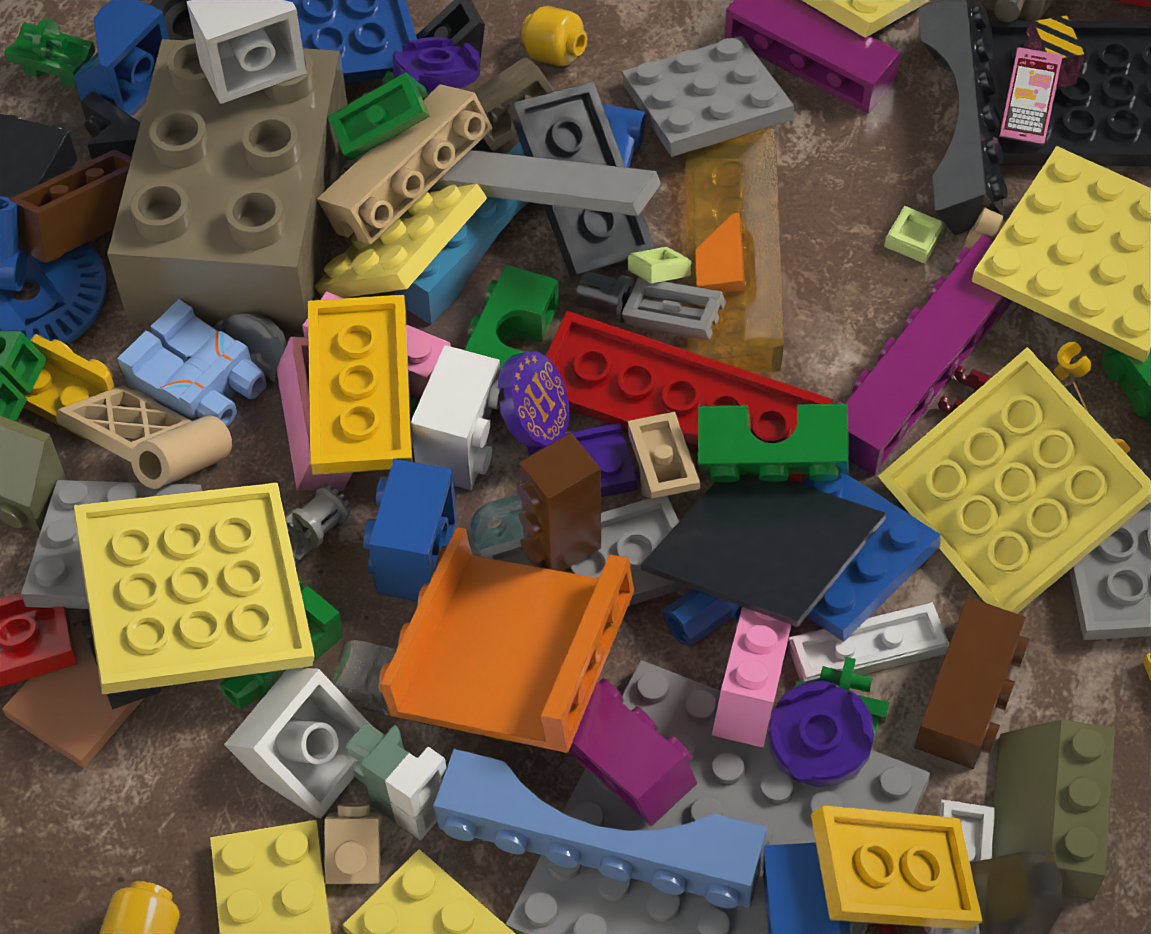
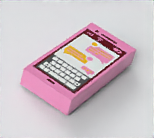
[999,47,1063,146]

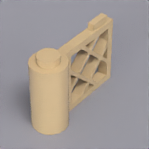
[56,385,232,489]

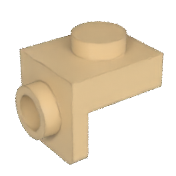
[325,803,382,884]

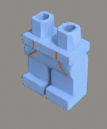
[117,299,267,426]

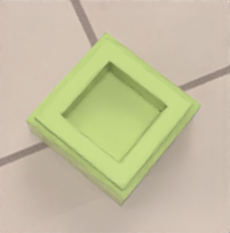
[884,206,945,264]
[628,247,691,283]

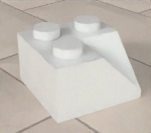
[187,0,307,104]
[410,345,504,490]

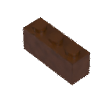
[9,149,132,263]
[517,432,601,572]
[914,597,1029,769]

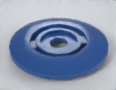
[0,243,108,345]

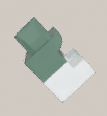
[346,723,447,841]

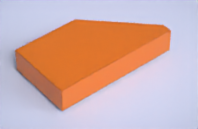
[695,213,745,293]

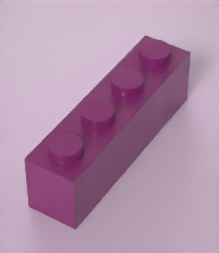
[724,0,901,114]
[568,678,698,827]

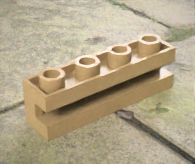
[317,84,493,245]

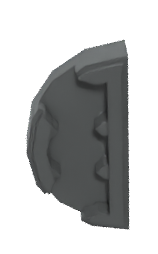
[213,313,287,384]

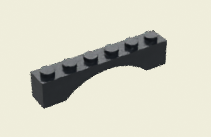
[918,0,1008,236]

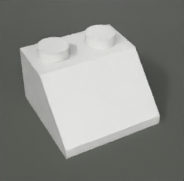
[224,668,372,818]

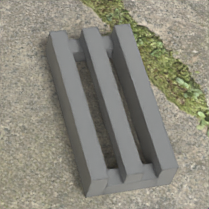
[621,277,726,340]

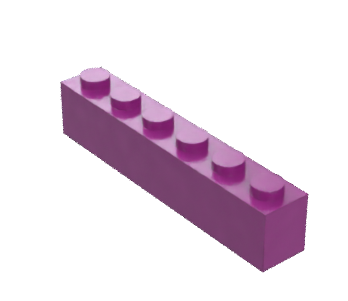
[837,234,1013,476]

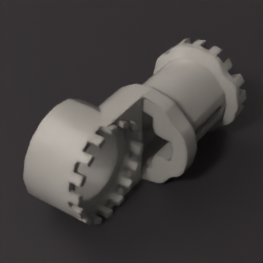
[285,484,352,564]

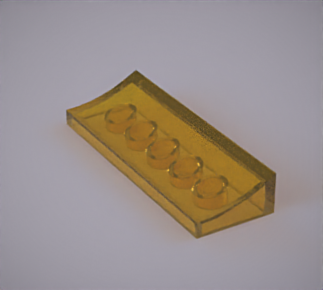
[685,125,784,372]

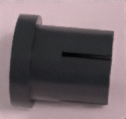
[576,271,635,323]

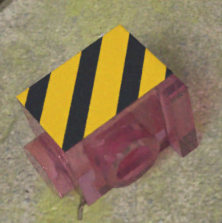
[1024,15,1084,88]

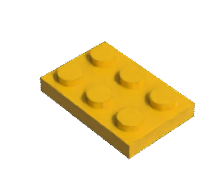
[811,805,983,930]

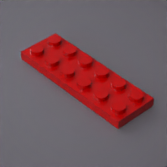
[546,311,833,484]

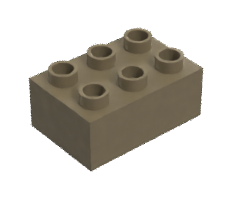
[107,38,347,334]

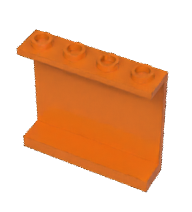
[379,527,634,753]

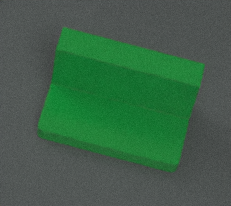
[327,72,430,160]

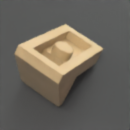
[628,412,700,499]

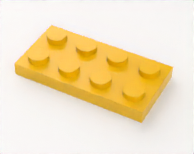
[308,295,412,475]

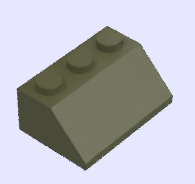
[0,416,67,532]
[990,719,1115,900]

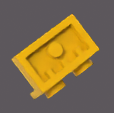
[23,334,115,439]

